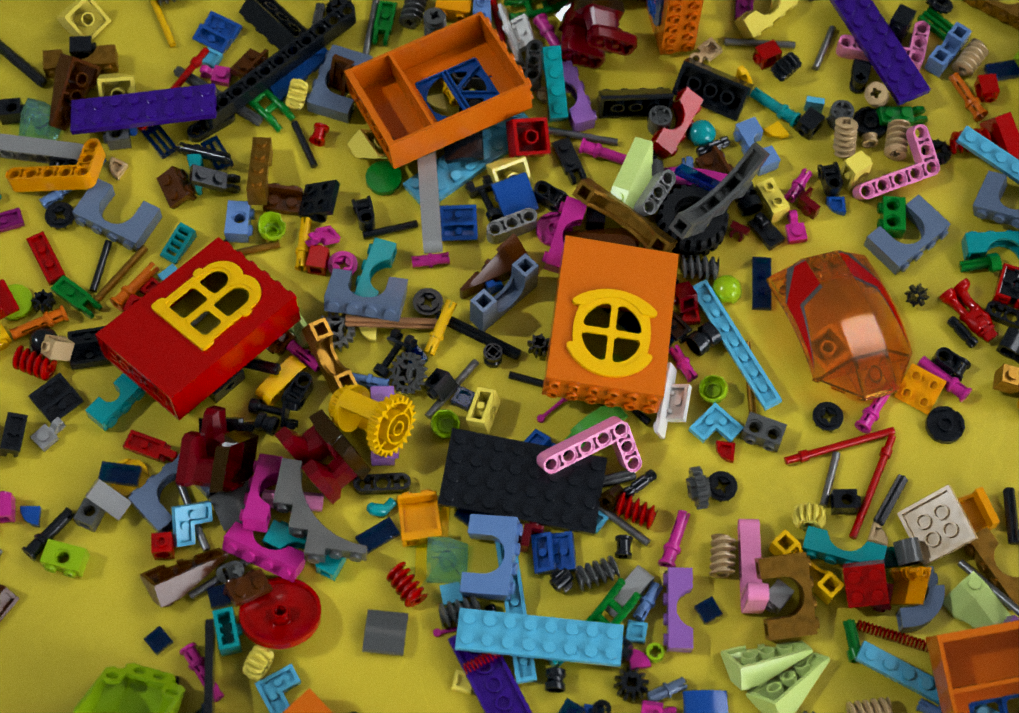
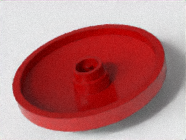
[239,577,322,649]

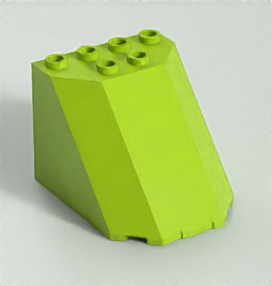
[73,663,185,713]

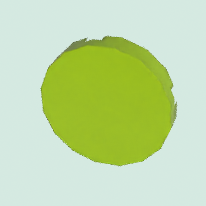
[4,284,34,321]

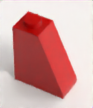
[979,112,1019,159]

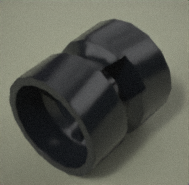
[734,183,763,217]
[685,322,722,357]

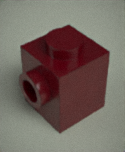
[674,281,698,313]

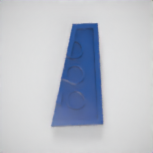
[268,47,327,102]

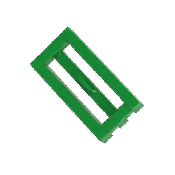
[917,7,954,41]

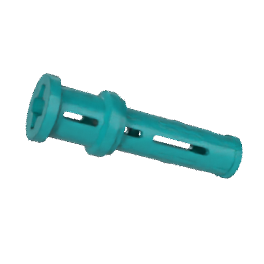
[750,87,801,128]

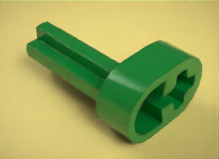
[959,253,1002,273]
[843,619,861,663]

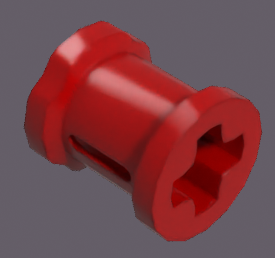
[309,122,330,147]

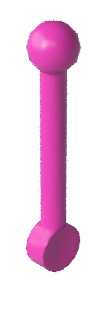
[537,398,568,423]
[433,627,457,637]

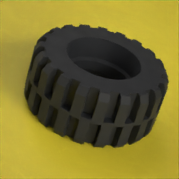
[656,184,729,258]

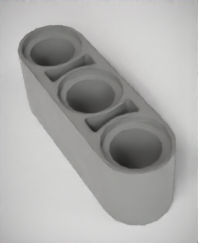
[634,169,676,217]
[486,208,537,244]
[605,565,655,618]

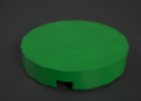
[365,161,402,196]

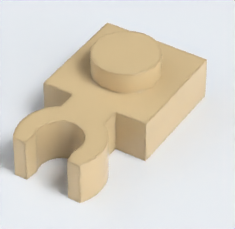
[690,37,723,63]

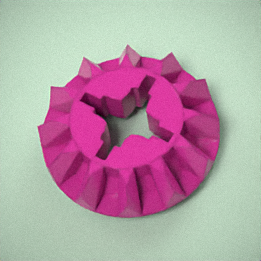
[328,251,358,276]

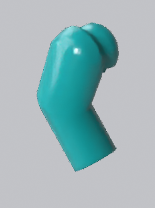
[366,497,397,517]

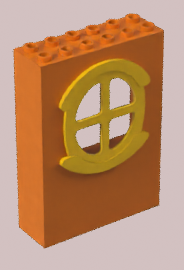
[542,235,679,414]

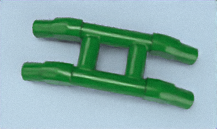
[504,0,569,20]
[248,89,296,133]
[585,578,641,624]

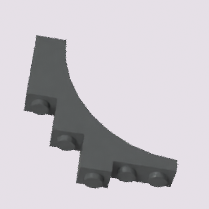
[668,143,770,240]
[273,458,368,564]

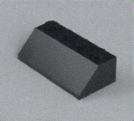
[239,0,307,50]
[672,57,754,121]
[597,87,674,118]

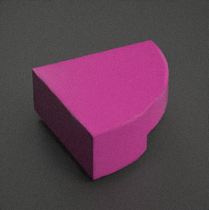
[629,649,651,670]

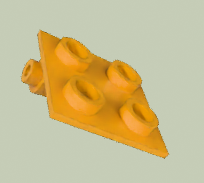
[894,363,947,415]
[888,566,932,605]

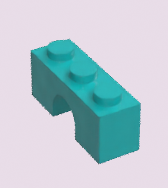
[85,373,145,431]

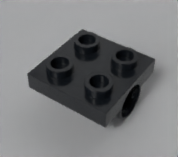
[298,180,340,223]

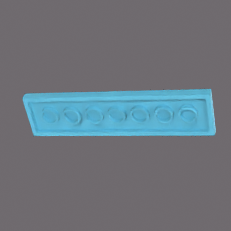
[403,112,529,205]
[455,608,624,667]

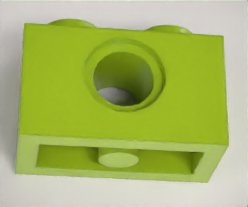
[40,539,90,578]

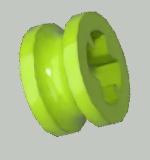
[645,642,664,663]

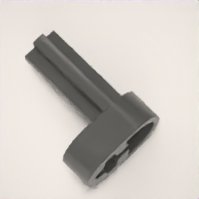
[216,561,244,583]

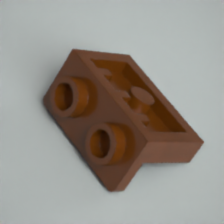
[230,48,269,79]
[695,145,733,174]
[263,183,303,216]

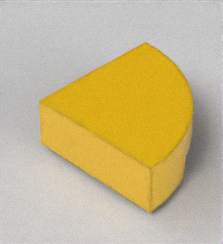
[736,65,752,84]
[763,121,789,139]

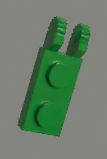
[372,0,397,46]
[876,106,928,126]
[50,275,102,319]

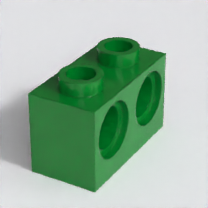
[877,196,906,239]

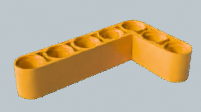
[5,138,106,192]

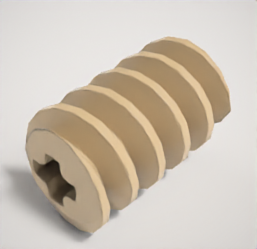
[952,38,989,76]
[864,82,890,108]
[833,117,858,158]
[884,119,911,161]
[709,534,736,579]
[846,696,892,713]

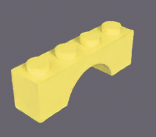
[734,0,799,39]

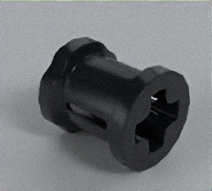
[615,535,633,559]

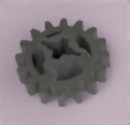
[321,312,356,352]
[389,352,428,394]
[686,466,711,510]

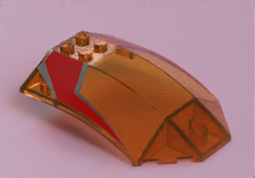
[766,250,912,401]

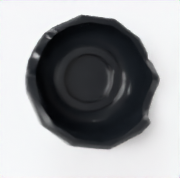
[29,327,58,357]

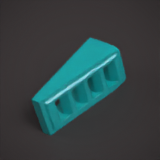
[187,154,204,195]
[160,222,197,265]

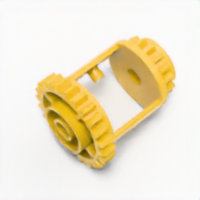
[328,384,416,457]

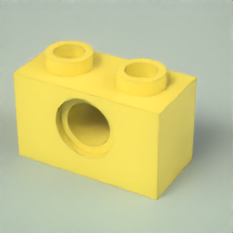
[840,150,873,192]
[755,178,790,223]
[466,387,501,435]

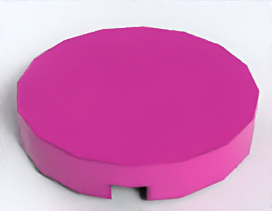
[536,212,573,246]

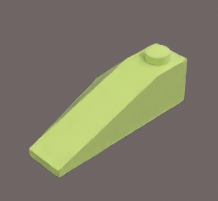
[610,137,653,217]
[942,571,1011,628]
[721,641,813,691]
[746,652,830,713]

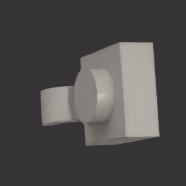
[30,417,66,452]

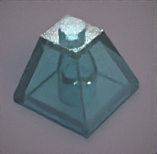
[19,98,61,140]
[426,537,468,583]

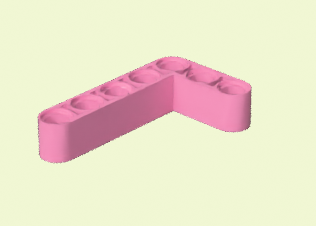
[836,21,930,70]
[852,124,940,200]
[536,416,642,474]
[737,519,769,614]

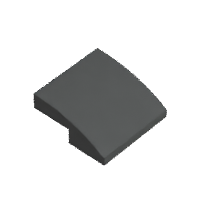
[209,481,250,532]
[362,609,408,656]

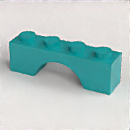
[541,45,568,122]
[961,230,1019,260]
[352,237,397,297]
[262,520,346,581]
[802,526,887,565]

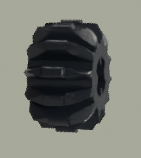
[771,52,802,81]
[613,666,649,702]

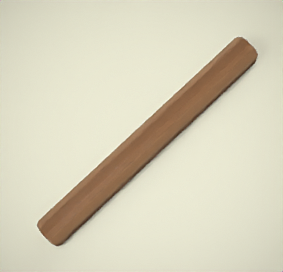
[344,315,438,330]

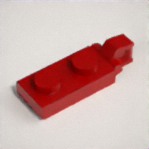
[122,430,178,463]

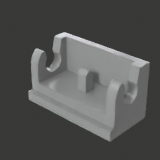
[85,479,132,520]

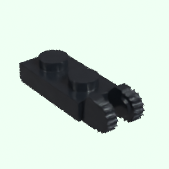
[552,137,587,185]
[189,164,241,194]

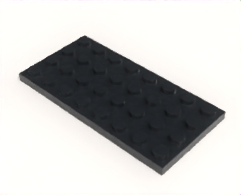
[437,428,607,535]

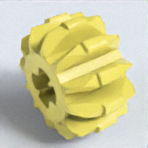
[285,78,309,110]
[792,502,826,530]
[242,645,274,681]

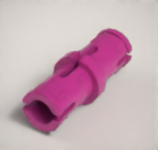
[784,168,813,203]
[411,252,450,268]
[286,340,320,372]
[669,344,698,382]

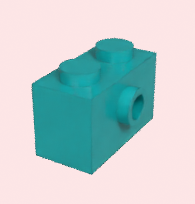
[212,606,243,657]

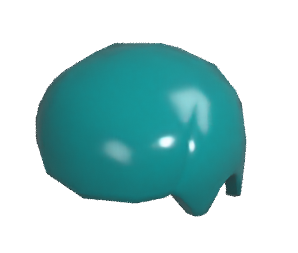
[687,120,716,146]

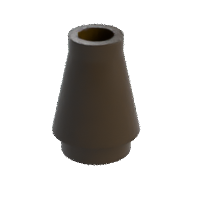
[598,484,623,510]

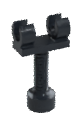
[465,174,502,222]
[373,328,418,378]
[248,398,301,430]

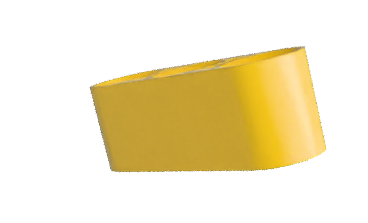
[255,355,308,406]

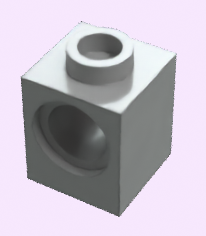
[765,579,794,615]

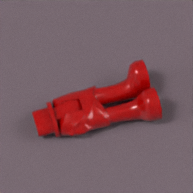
[939,278,999,343]

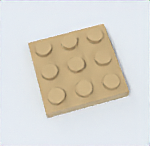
[897,485,978,566]

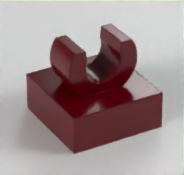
[729,220,751,242]

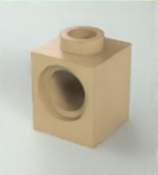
[40,334,75,361]

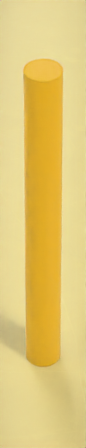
[150,0,176,48]

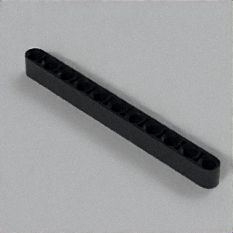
[202,3,357,129]

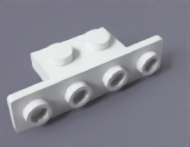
[497,3,535,67]
[653,362,692,439]

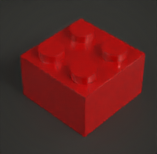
[506,117,551,158]
[843,559,890,608]

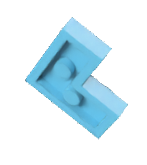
[688,403,744,443]
[171,501,213,548]
[254,663,301,713]

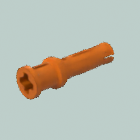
[949,72,988,122]
[110,262,159,311]
[9,305,69,341]

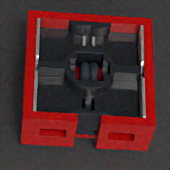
[992,263,1019,310]

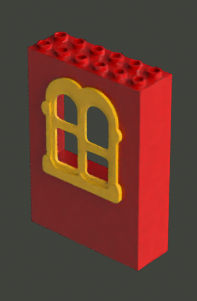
[95,237,301,420]

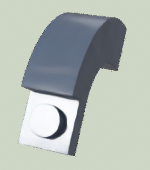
[896,566,945,633]

